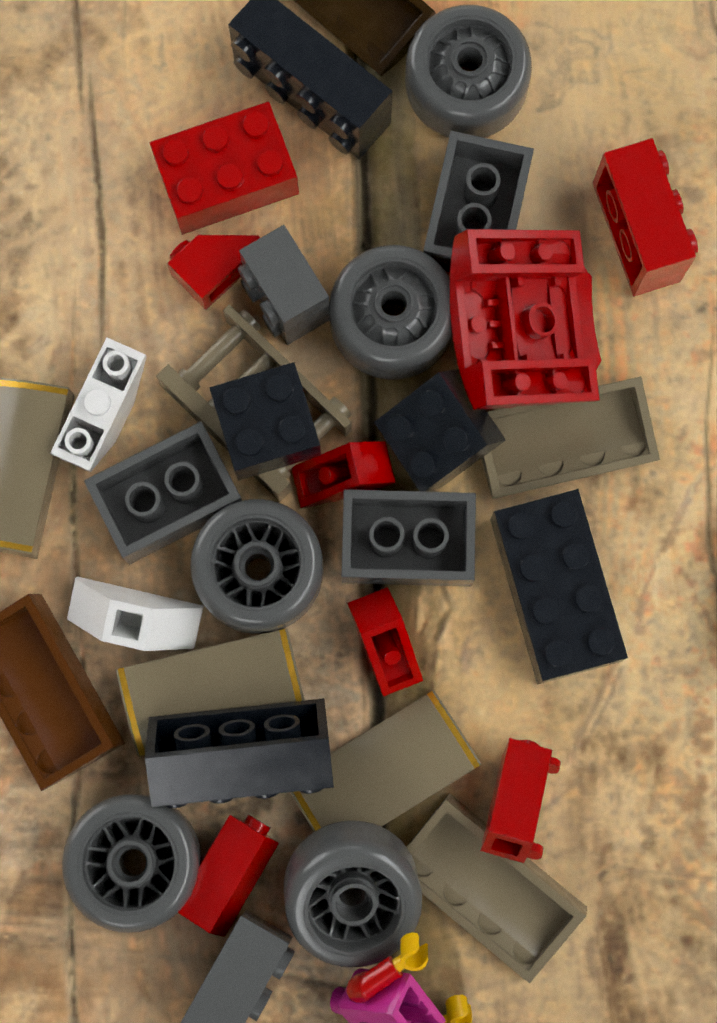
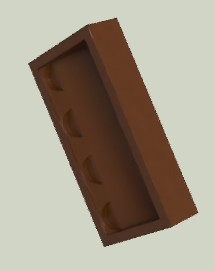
[0,594,125,791]

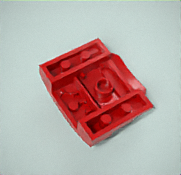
[450,229,602,410]

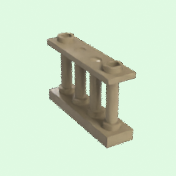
[156,305,352,502]

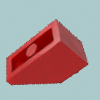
[167,234,260,310]
[292,441,395,508]
[347,587,424,697]

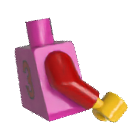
[330,932,473,1023]

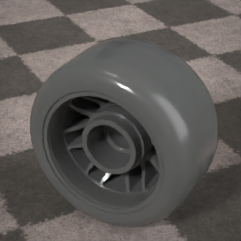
[405,5,532,138]
[329,245,453,380]
[190,499,324,634]
[62,794,202,933]
[284,820,422,967]

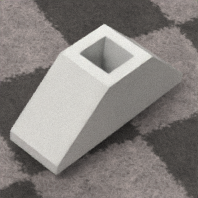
[50,338,147,472]
[67,576,204,651]

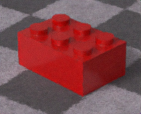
[149,101,299,235]
[592,138,698,297]

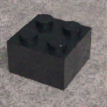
[209,362,321,481]
[374,369,506,492]

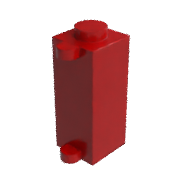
[480,738,561,863]
[178,814,279,937]

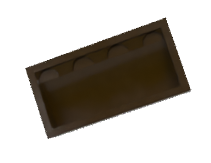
[293,0,436,77]

